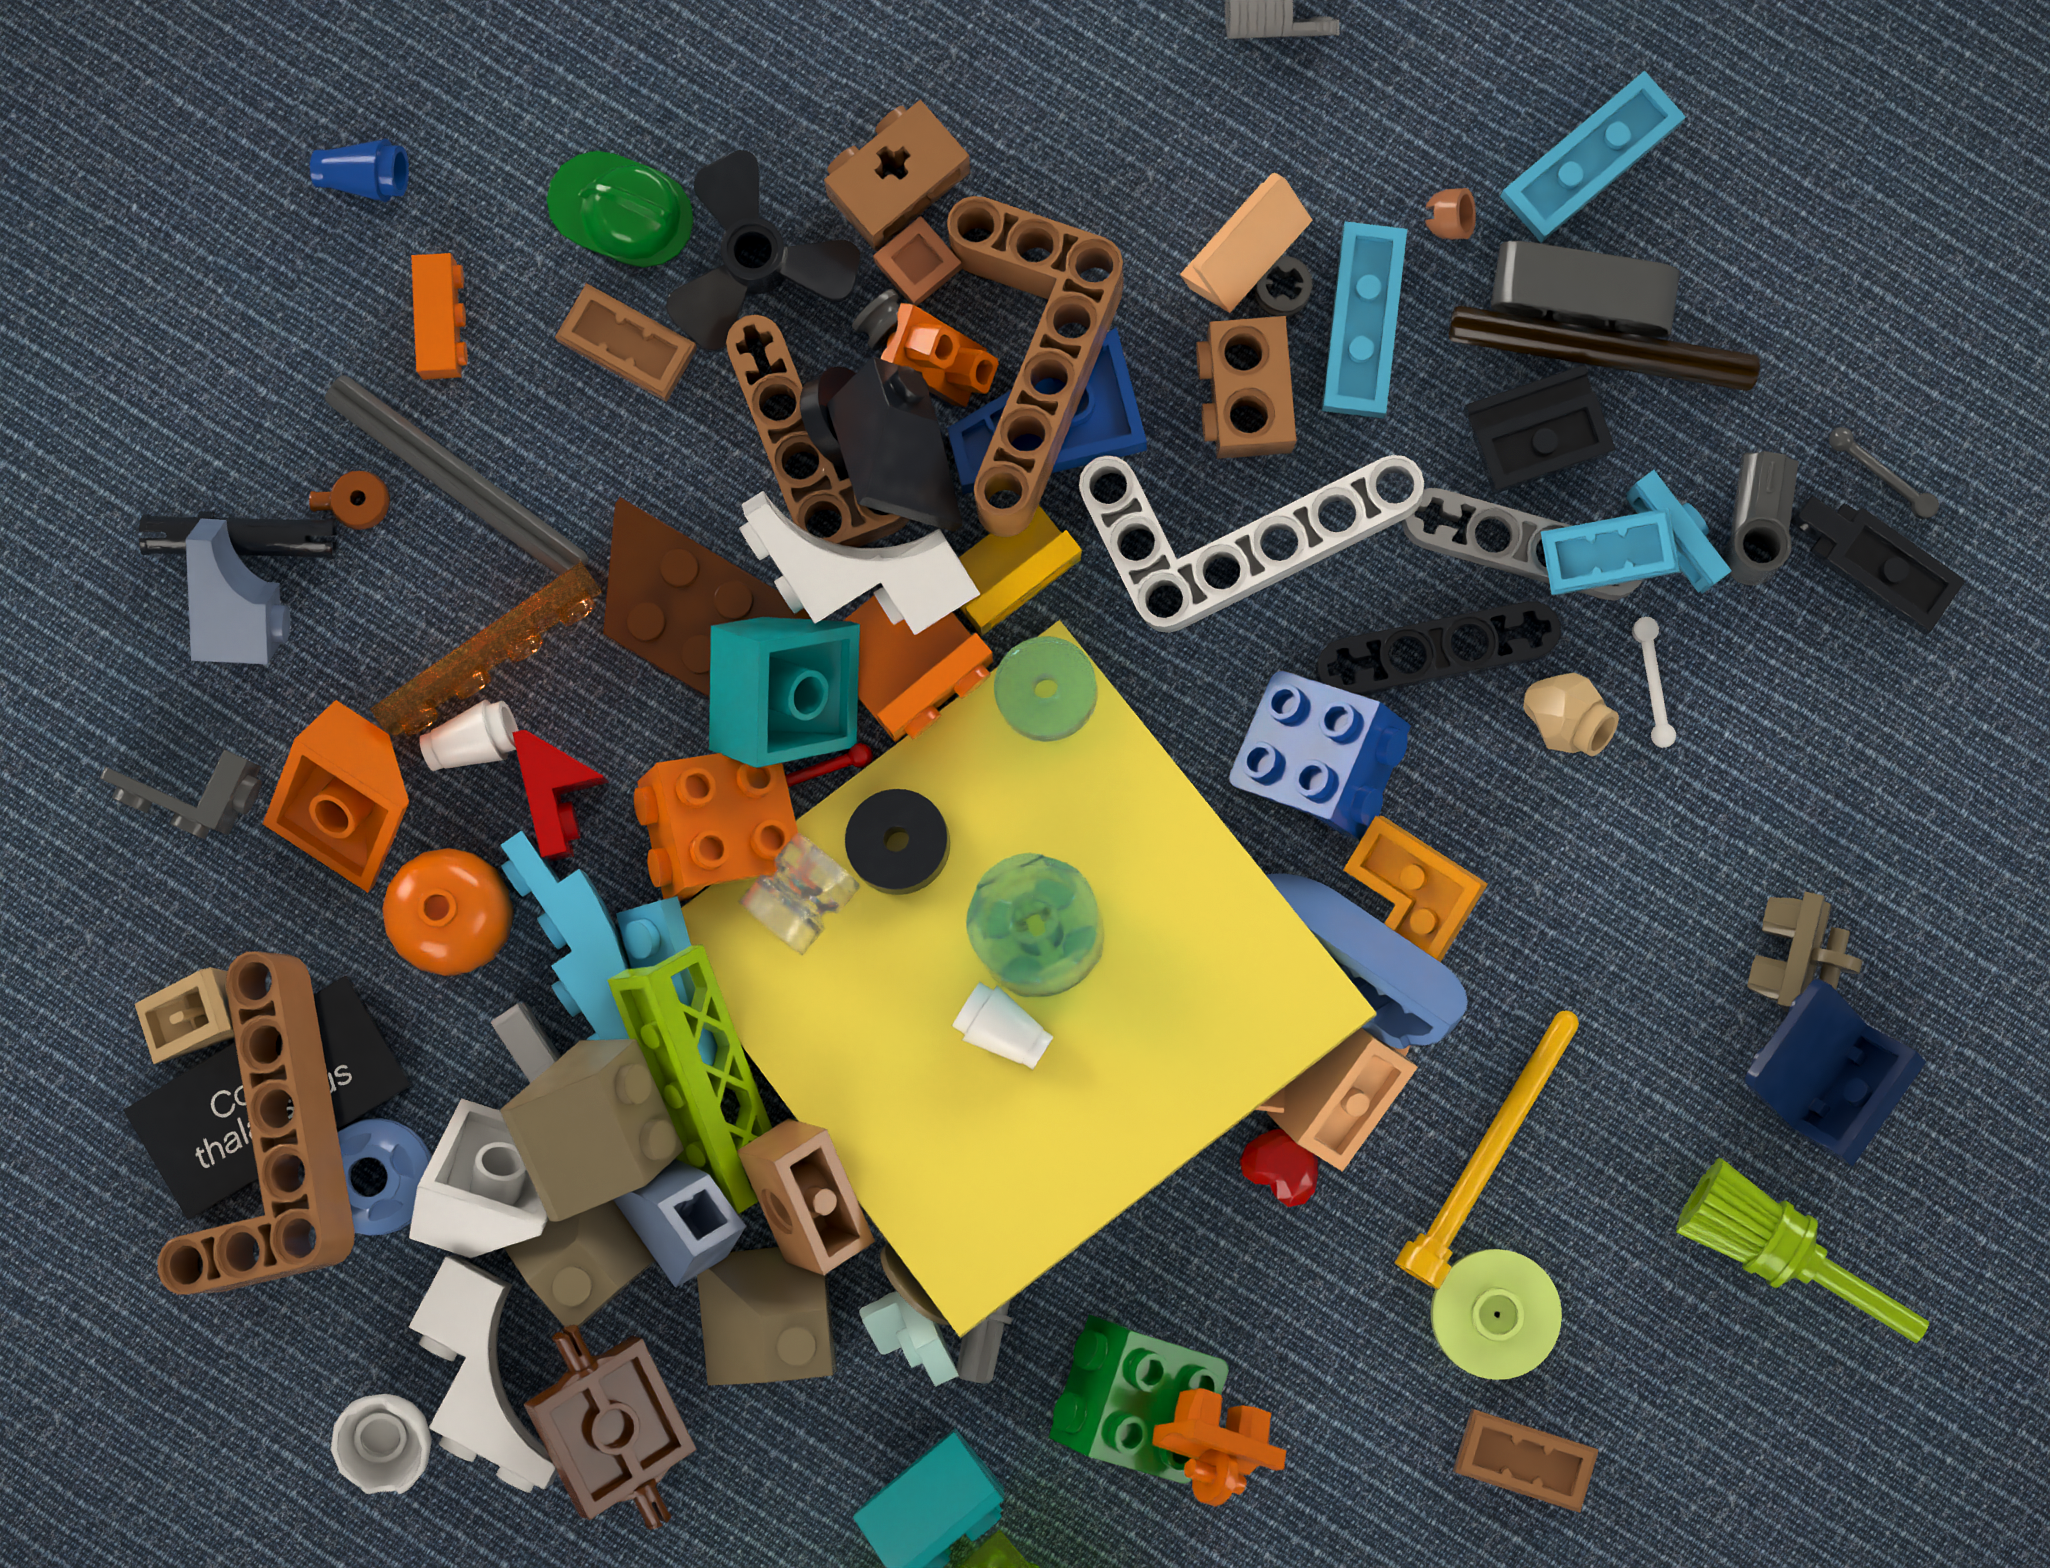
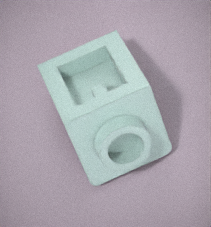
[859,1292,959,1387]

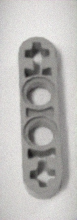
[1402,488,1643,600]

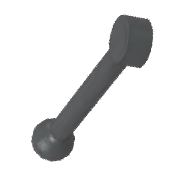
[1829,427,1939,519]

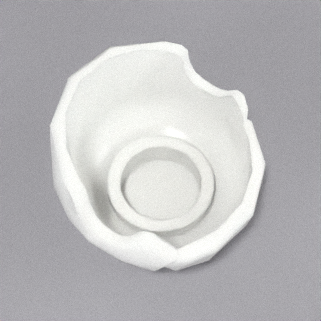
[330,1394,432,1494]

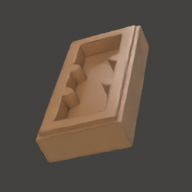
[555,283,698,402]
[1453,1408,1599,1513]

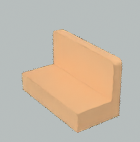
[1180,173,1313,313]
[1267,1028,1418,1172]

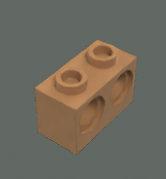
[1196,316,1296,459]

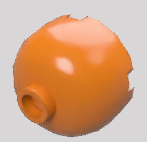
[382,848,514,977]

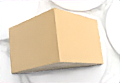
[135,968,235,1064]

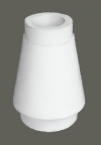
[420,700,518,771]
[952,982,1054,1070]

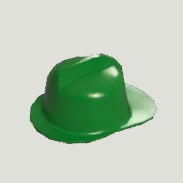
[547,151,694,268]

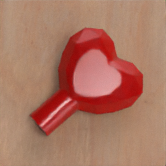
[1239,1129,1318,1207]

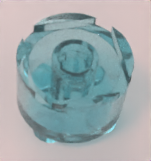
[966,853,1104,997]

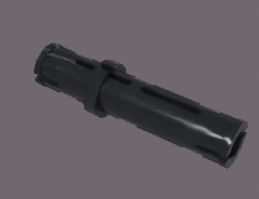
[139,511,337,560]

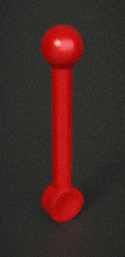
[785,743,873,787]

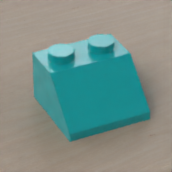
[709,617,860,768]

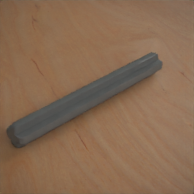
[325,375,589,582]

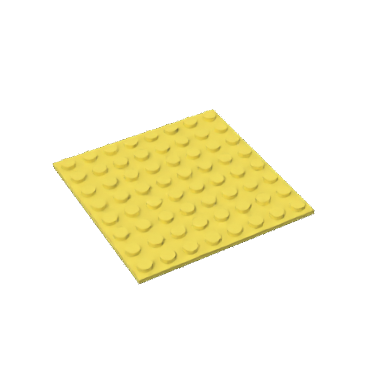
[681,620,1377,1338]

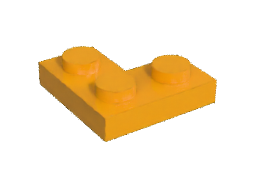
[1343,816,1488,962]

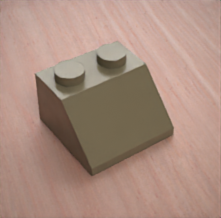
[500,1039,684,1221]

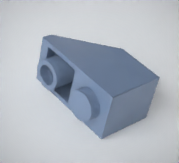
[613,1158,746,1288]

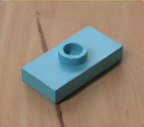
[1626,470,1732,594]
[1541,508,1680,596]

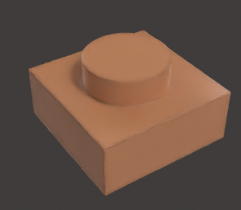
[873,216,962,306]

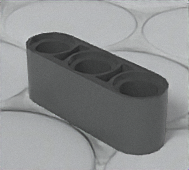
[1491,241,1680,338]

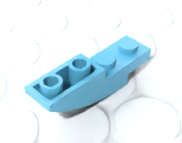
[501,830,631,1040]

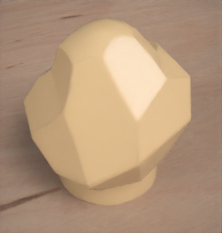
[1523,673,1619,756]

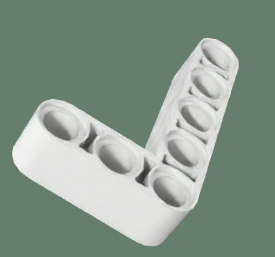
[1079,455,1424,633]

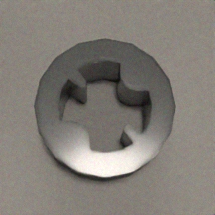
[1254,256,1313,318]
[852,289,900,351]

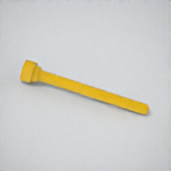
[1394,1010,1579,1290]

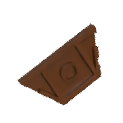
[603,497,826,699]

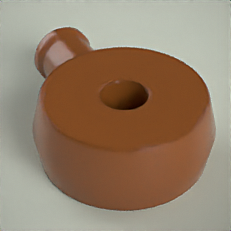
[309,471,390,530]

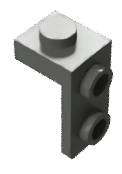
[100,749,261,839]

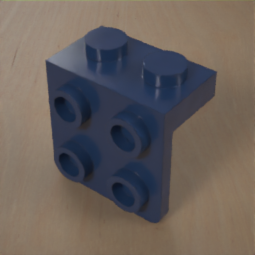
[1745,979,1926,1167]

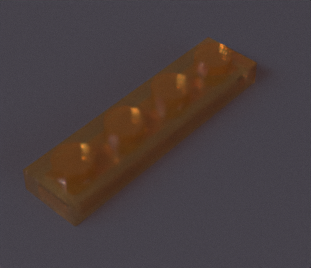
[370,562,603,737]

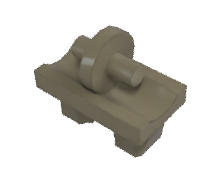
[1747,892,1863,1012]

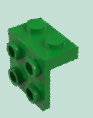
[1048,1314,1228,1484]

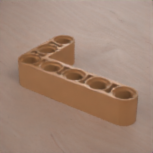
[947,196,1124,537]
[157,952,355,1295]

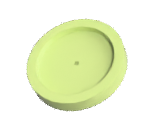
[1431,1249,1562,1380]

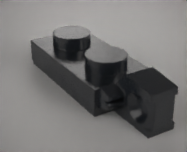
[1790,495,1965,635]

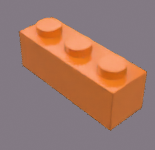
[411,253,468,380]

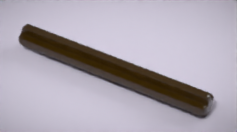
[1448,306,1760,391]

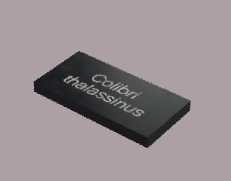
[123,976,414,1220]

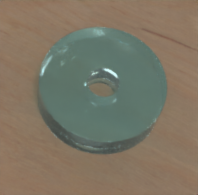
[994,636,1098,742]

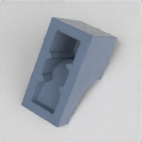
[186,519,290,665]

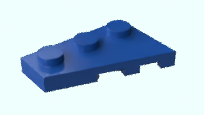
[947,327,1147,494]

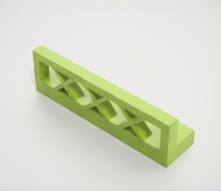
[607,944,772,1214]

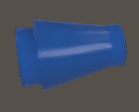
[310,139,409,202]

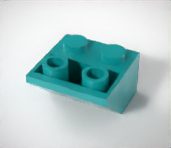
[853,1428,1004,1568]

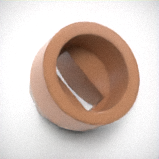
[1425,188,1476,240]

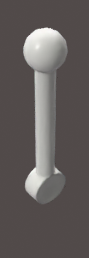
[1632,617,1676,748]

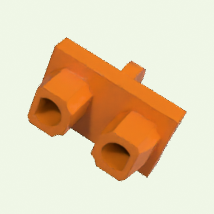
[880,303,999,407]
[1152,1388,1286,1506]

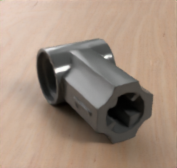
[1723,451,1799,585]

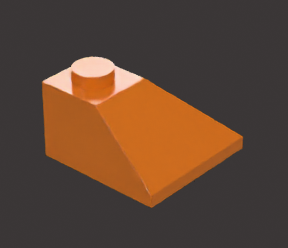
[263,700,409,893]

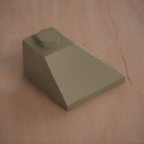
[504,1199,656,1329]
[697,1247,837,1385]

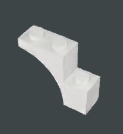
[739,491,980,635]
[409,1255,558,1492]

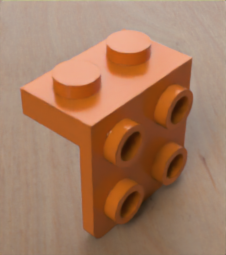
[843,595,993,743]
[634,753,804,901]

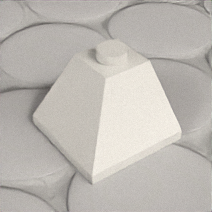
[409,1098,548,1258]

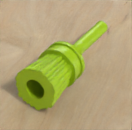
[1676,1158,1929,1343]

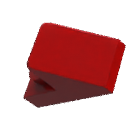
[512,730,609,862]

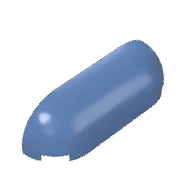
[1266,873,1467,1049]

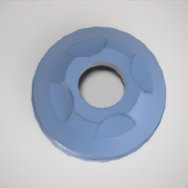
[338,1118,432,1236]

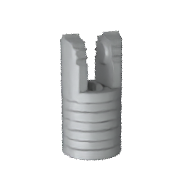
[1225,0,1339,39]

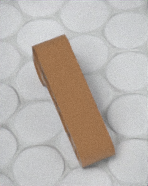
[726,314,910,548]

